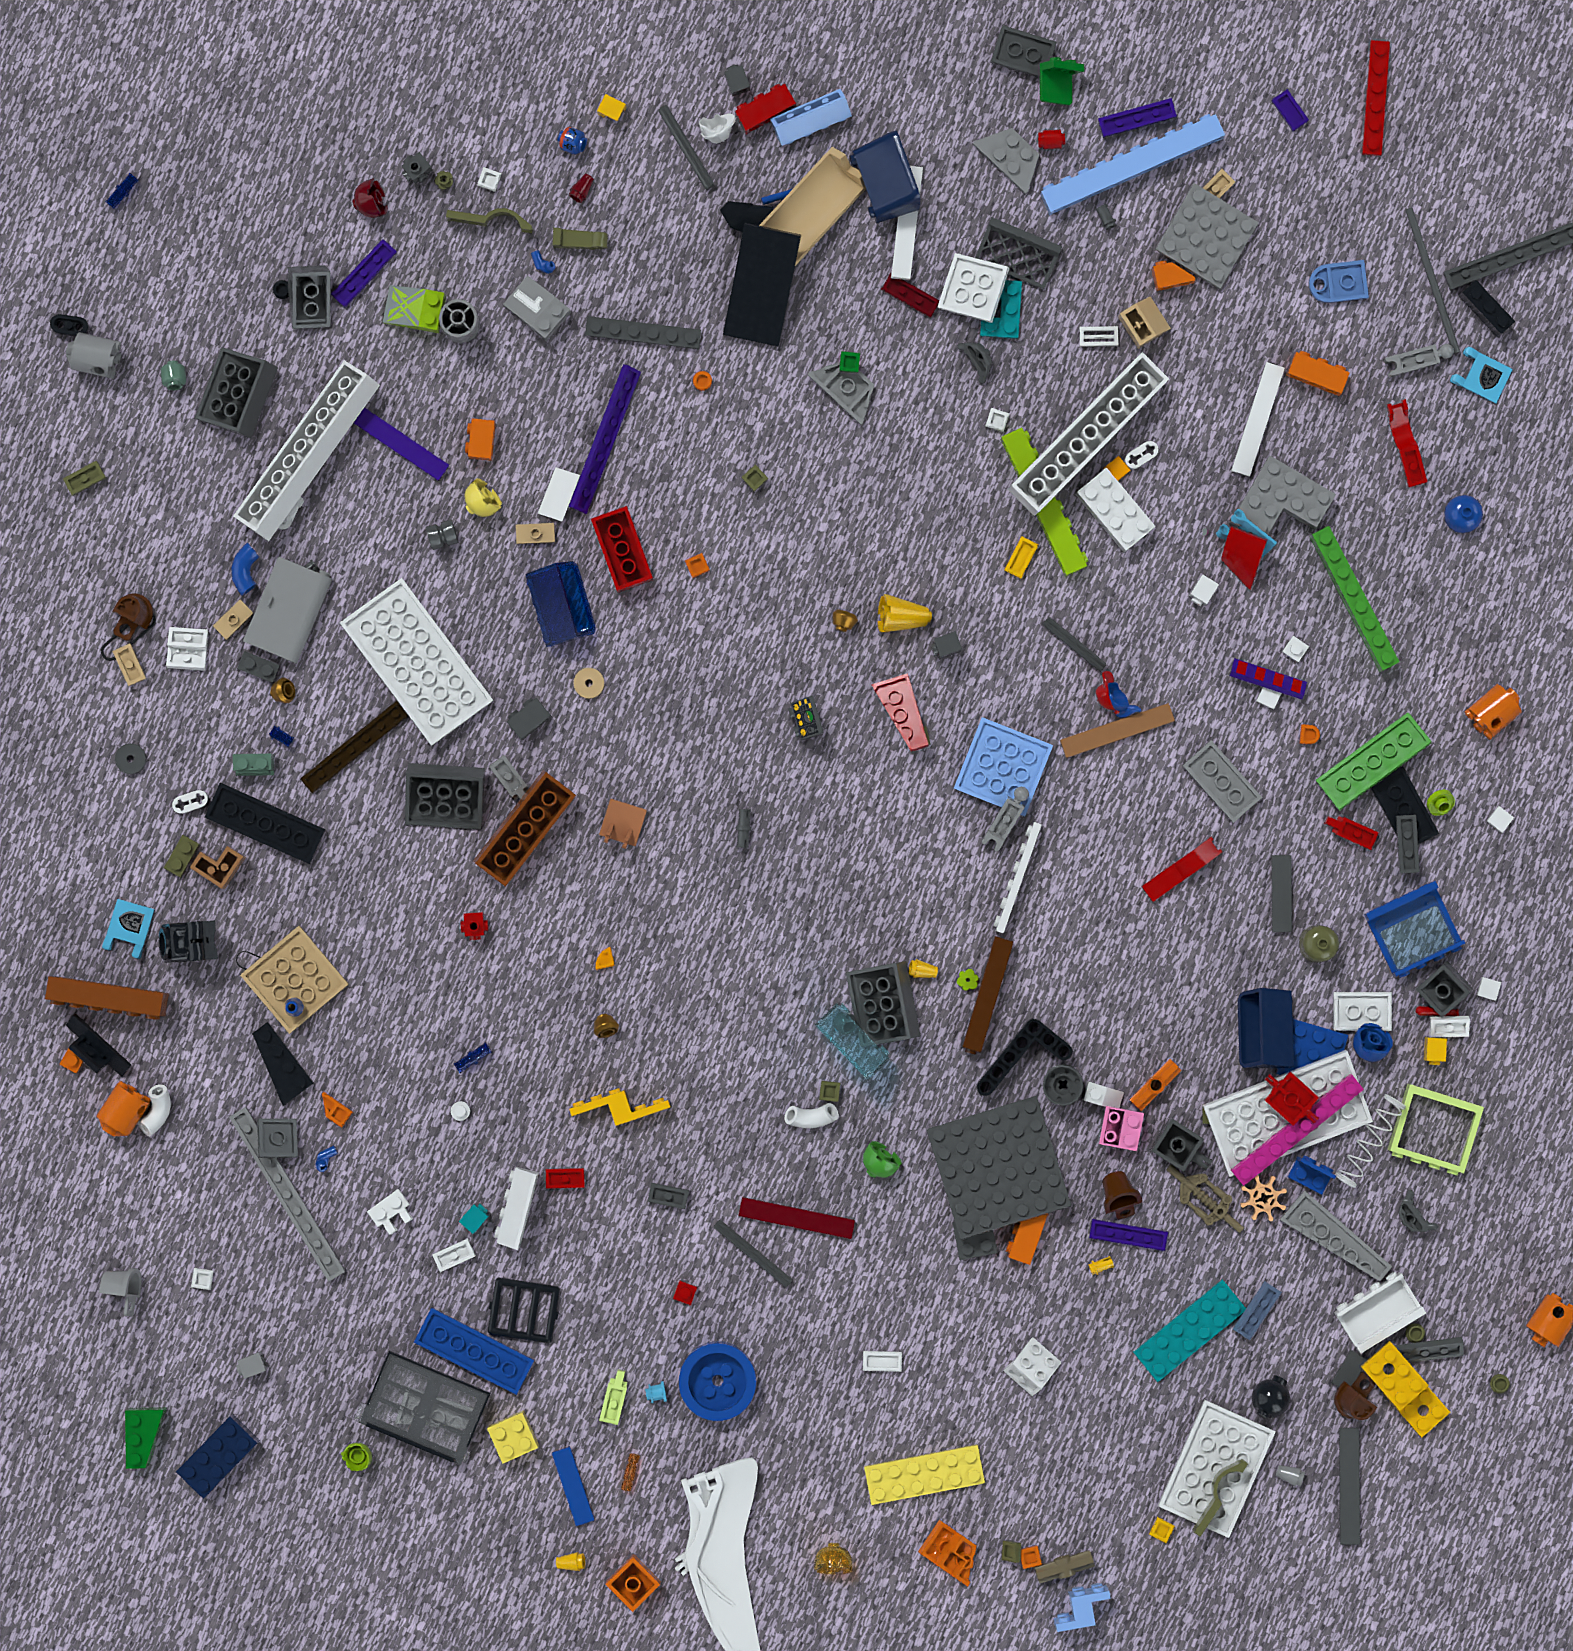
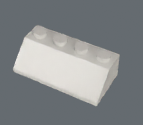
[494,1167,539,1250]

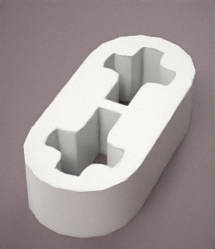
[1125,441,1158,469]
[172,790,209,814]

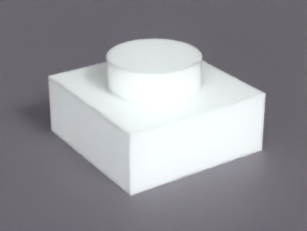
[1282,636,1309,663]

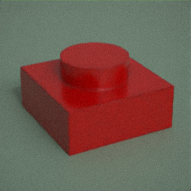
[673,1280,697,1305]

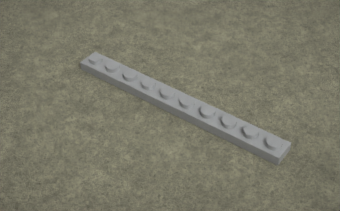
[229,1107,345,1282]

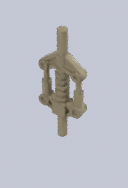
[1166,1164,1244,1233]

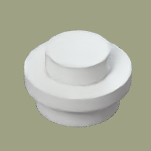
[451,1101,470,1121]

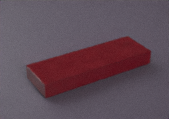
[881,273,940,318]

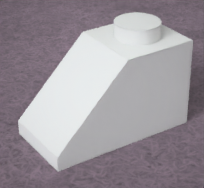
[1082,1081,1124,1108]

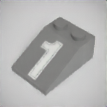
[503,275,571,342]

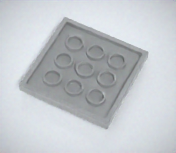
[1155,183,1259,289]

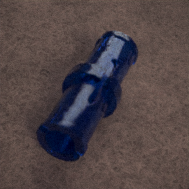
[105,172,139,210]
[454,1042,492,1074]

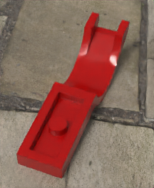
[1387,399,1427,487]
[1141,836,1222,902]

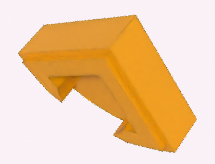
[596,947,615,970]

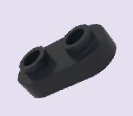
[50,314,89,336]

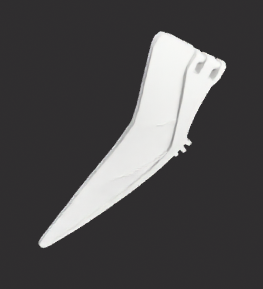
[675,1457,760,1651]

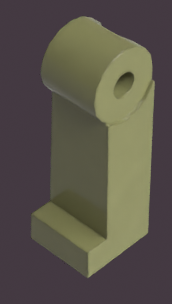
[553,227,608,250]

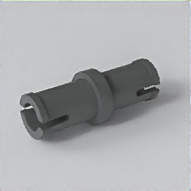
[736,809,751,848]

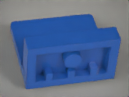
[1287,1155,1336,1195]

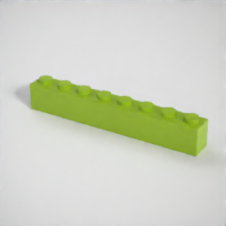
[1000,427,1089,577]

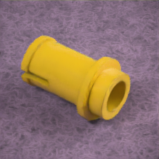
[1088,1256,1114,1275]

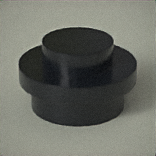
[273,280,289,299]

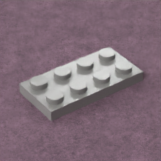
[1182,740,1262,823]

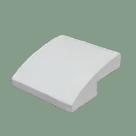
[166,627,208,671]

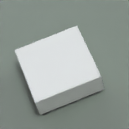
[477,167,502,192]
[985,408,1010,432]
[1256,687,1282,709]
[1487,806,1514,833]
[1477,977,1501,1001]
[191,1268,214,1290]

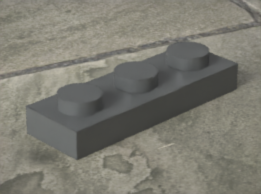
[1396,815,1420,874]

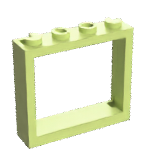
[1388,1084,1484,1176]

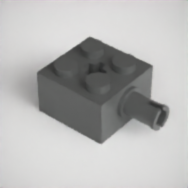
[1149,1117,1212,1172]

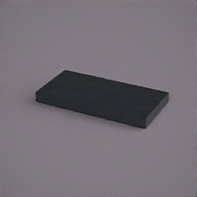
[1371,766,1439,845]

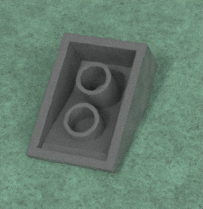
[288,265,330,329]

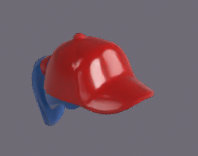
[1096,671,1141,718]

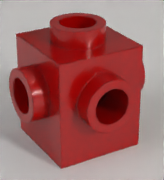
[461,912,489,940]

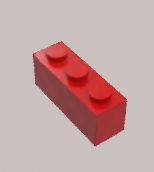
[735,84,796,134]

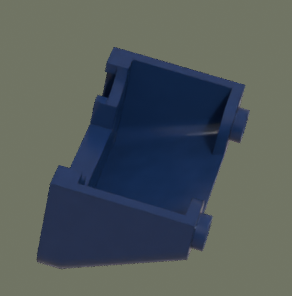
[849,130,921,224]

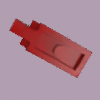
[1324,816,1379,850]

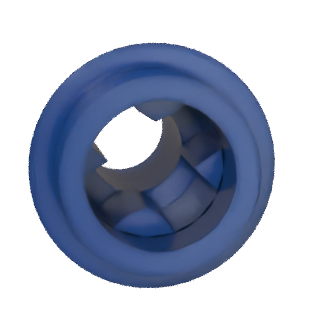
[285,998,304,1017]

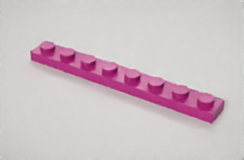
[1231,1074,1364,1186]

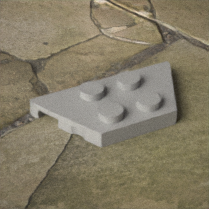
[973,128,1039,195]
[808,361,874,425]

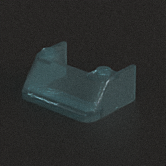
[814,1003,890,1081]

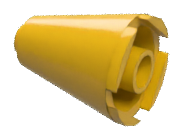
[877,594,932,633]

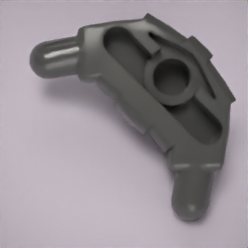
[957,342,993,384]
[1398,1190,1438,1232]

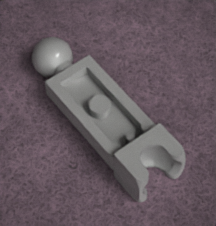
[1384,344,1454,378]
[982,786,1029,852]

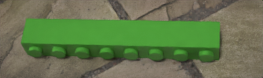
[1309,526,1400,672]

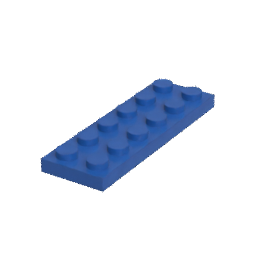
[414,1308,534,1395]

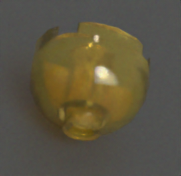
[814,1543,853,1575]

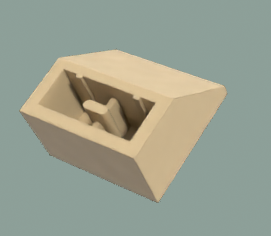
[1118,296,1171,349]

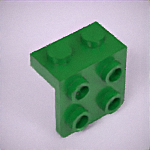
[1040,57,1084,106]

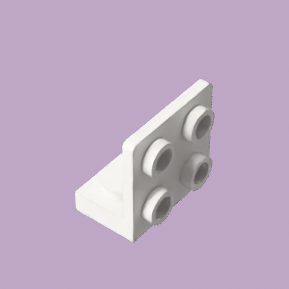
[1004,1338,1061,1396]

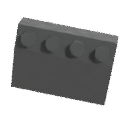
[195,347,278,439]
[405,763,485,830]
[846,961,921,1048]

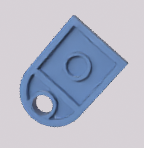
[1309,260,1369,303]

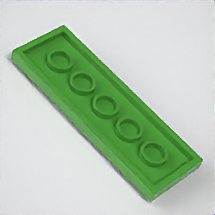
[1316,712,1432,811]

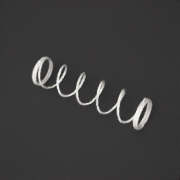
[1335,1094,1406,1188]

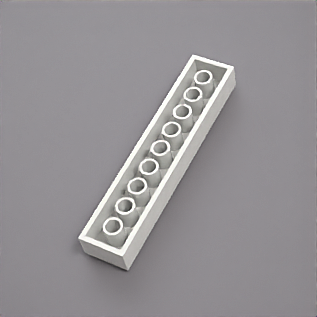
[1007,352,1169,516]
[233,360,380,541]

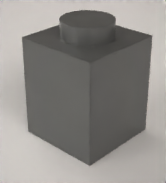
[724,65,750,97]

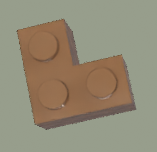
[190,846,246,889]

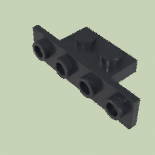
[66,1014,131,1077]

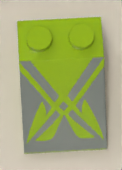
[382,285,446,334]

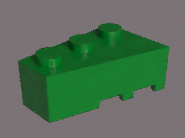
[125,1407,167,1469]

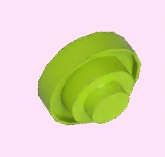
[1426,789,1455,816]

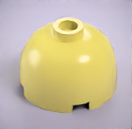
[464,478,502,517]

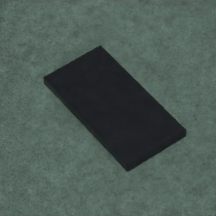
[723,223,801,347]

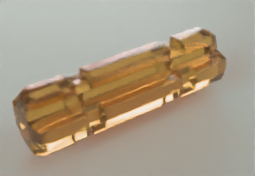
[621,1453,640,1491]

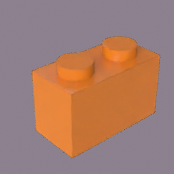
[465,418,496,461]

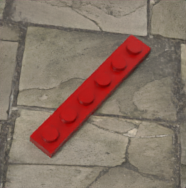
[1362,40,1390,156]

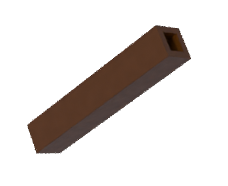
[962,936,1014,1055]

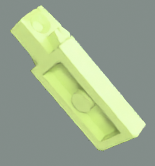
[599,1369,627,1425]

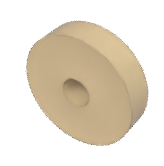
[574,668,604,699]

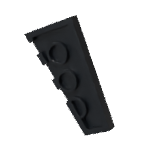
[252,1022,314,1106]

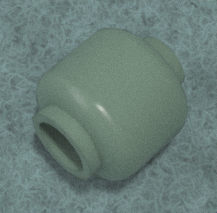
[161,361,186,391]

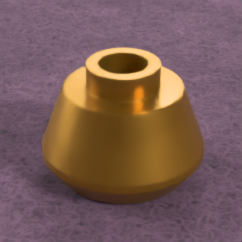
[833,609,858,632]
[270,677,295,704]
[594,1014,619,1038]

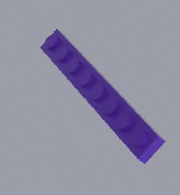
[569,364,641,514]

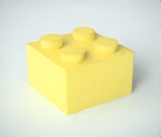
[487,1410,539,1464]

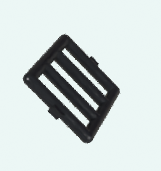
[488,1277,560,1343]

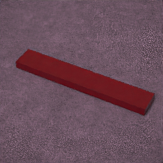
[738,1197,855,1239]

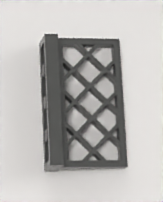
[975,217,1062,289]

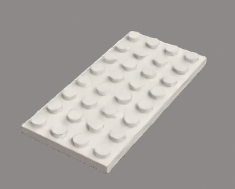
[340,578,493,746]
[1203,1050,1373,1177]

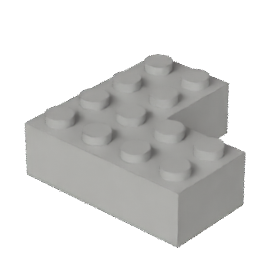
[1229,456,1336,535]

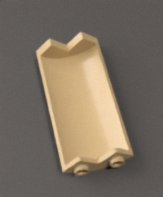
[759,147,866,266]

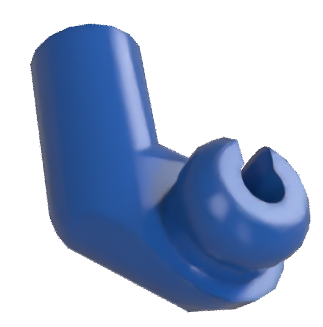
[531,250,556,274]
[315,1146,338,1172]

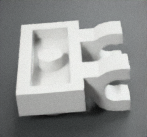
[367,1189,413,1235]

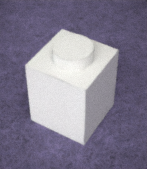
[1189,575,1219,606]

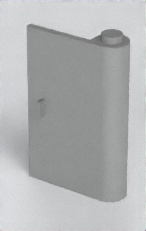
[243,556,333,664]

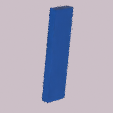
[552,1446,595,1526]

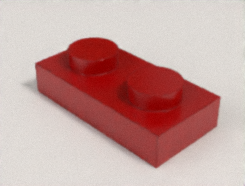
[545,1168,585,1188]

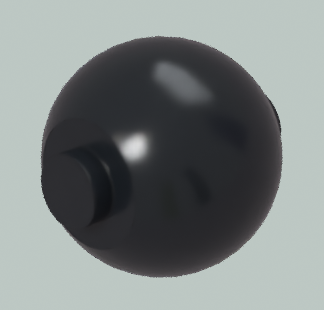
[1252,1375,1290,1419]

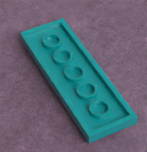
[1133,1279,1246,1382]

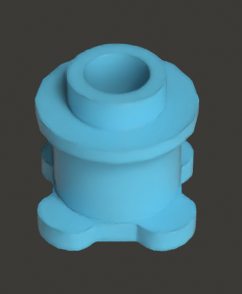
[645,1381,667,1403]

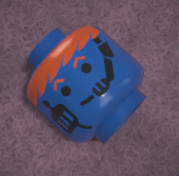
[557,127,587,155]

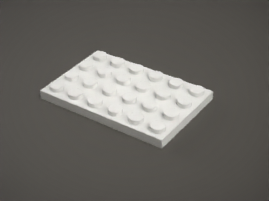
[1158,1399,1275,1538]

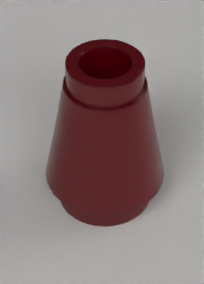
[569,173,594,203]

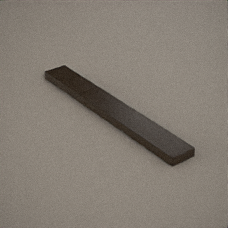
[300,701,408,794]

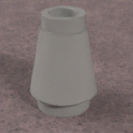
[1276,1465,1305,1487]

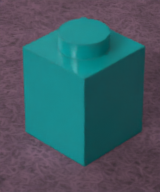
[459,1203,490,1234]

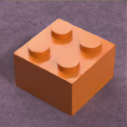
[605,1554,661,1612]

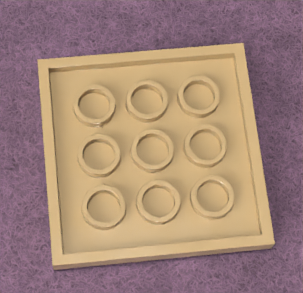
[240,926,349,1034]

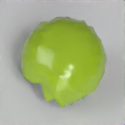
[340,1442,372,1471]

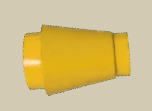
[908,959,938,978]
[556,1552,585,1571]

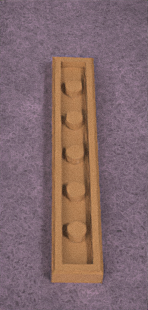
[1060,703,1175,758]

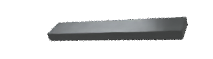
[1339,1428,1360,1545]

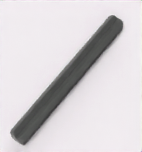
[658,105,714,190]
[714,1220,792,1287]

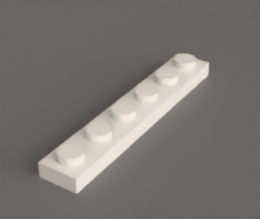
[993,822,1041,934]

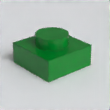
[839,351,860,373]

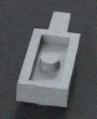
[489,755,528,800]

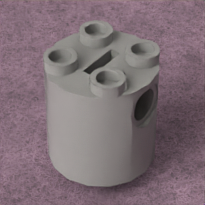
[439,299,480,344]
[66,332,121,379]

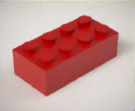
[591,506,653,593]

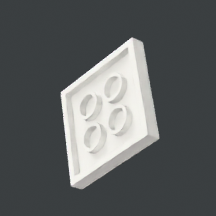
[938,253,1010,323]

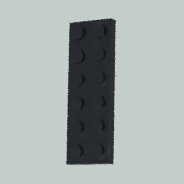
[204,783,326,864]

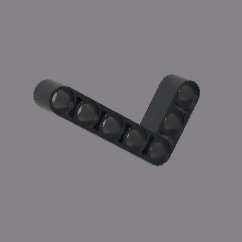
[976,1019,1073,1096]

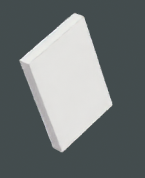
[1333,992,1392,1031]

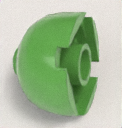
[862,1141,902,1178]

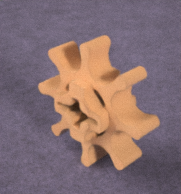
[1240,1175,1287,1221]

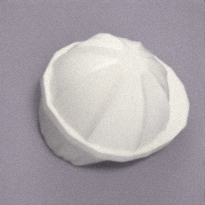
[699,113,736,144]

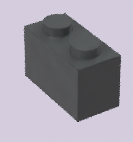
[931,631,962,660]
[507,698,552,740]

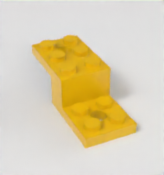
[1360,1341,1451,1438]

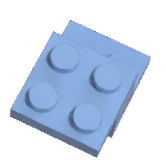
[1053,1583,1111,1632]

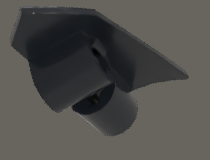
[720,201,773,233]

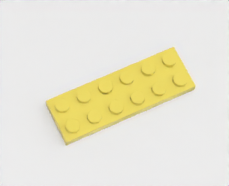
[864,1444,985,1505]

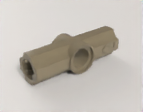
[1034,1550,1095,1583]

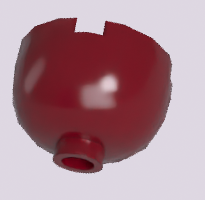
[352,178,388,218]

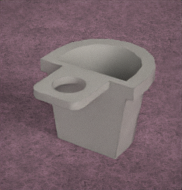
[99,1268,142,1317]

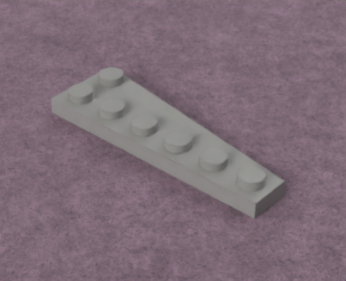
[1279,1190,1392,1281]

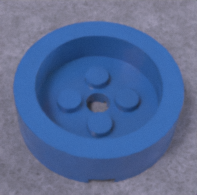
[679,1341,756,1421]

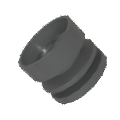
[1043,1064,1083,1106]

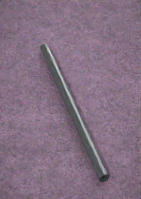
[1405,207,1460,354]

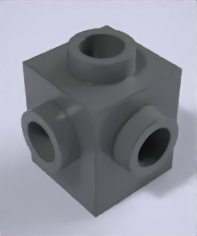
[401,152,433,184]

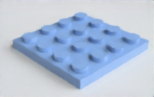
[953,717,1053,817]

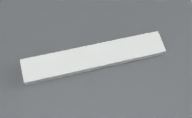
[891,166,923,280]
[1231,362,1285,477]

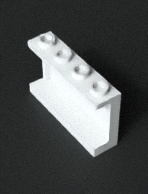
[1334,1272,1426,1354]

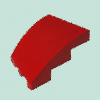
[1221,526,1268,590]

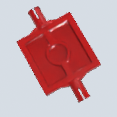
[1264,1071,1319,1126]

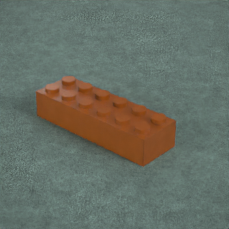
[473,770,576,887]
[45,976,169,1020]

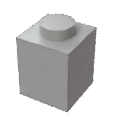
[236,1351,268,1379]

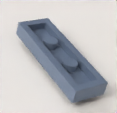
[1233,1281,1282,1340]

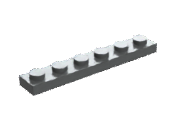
[585,316,701,350]

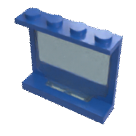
[1364,881,1465,978]

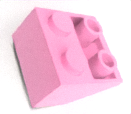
[1099,1106,1144,1151]

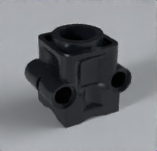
[159,920,218,963]

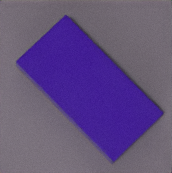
[1271,89,1309,132]

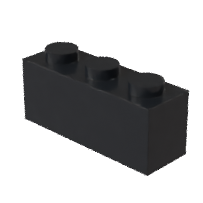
[1459,280,1515,338]

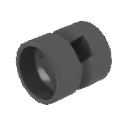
[426,519,459,550]

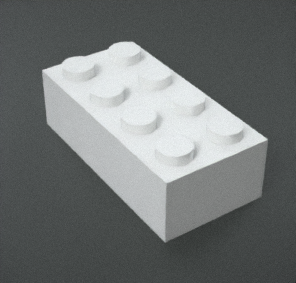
[1075,468,1156,553]

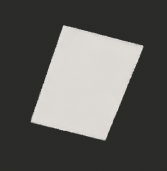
[538,467,580,521]

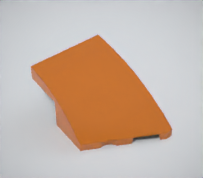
[918,1520,977,1587]

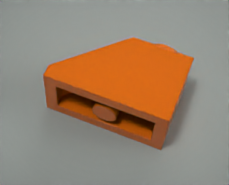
[1151,260,1195,291]

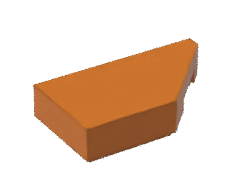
[322,1092,353,1128]

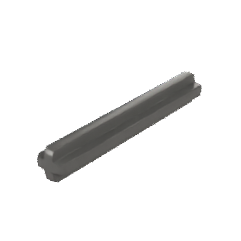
[1043,617,1106,672]

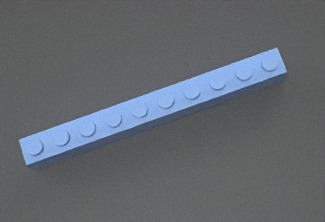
[1040,114,1225,215]

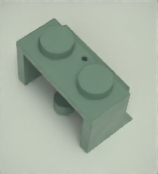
[233,753,274,776]

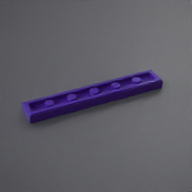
[353,407,450,481]

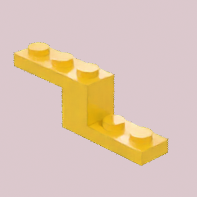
[569,1088,671,1126]

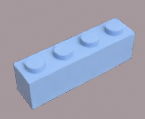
[770,89,852,146]

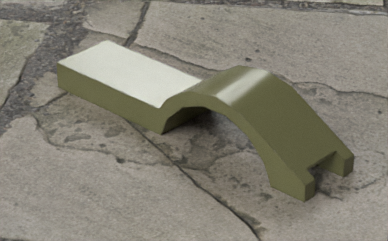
[446,208,533,234]
[1192,1459,1248,1537]

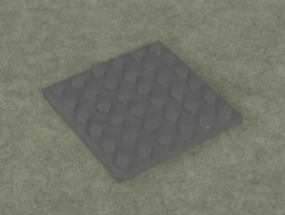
[926,1096,1071,1240]

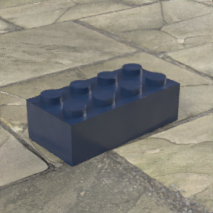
[176,1414,260,1499]

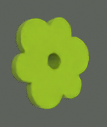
[957,969,979,991]

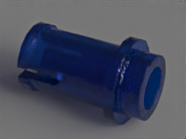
[269,726,295,748]

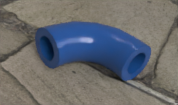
[231,543,259,596]

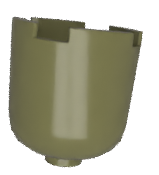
[1299,925,1339,963]

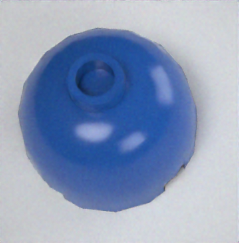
[1444,495,1483,533]
[1353,1023,1393,1062]

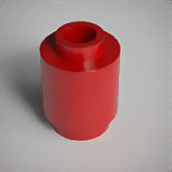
[1038,129,1065,149]

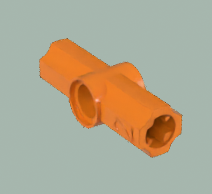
[1129,1059,1182,1111]

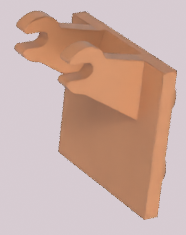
[599,798,647,849]

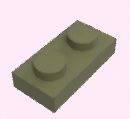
[63,461,106,496]
[164,835,200,877]

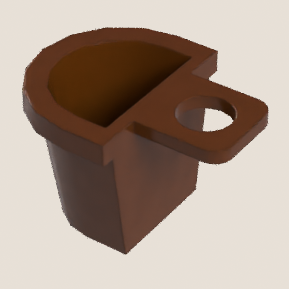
[112,593,153,641]
[1102,1171,1143,1220]
[1334,1372,1378,1420]

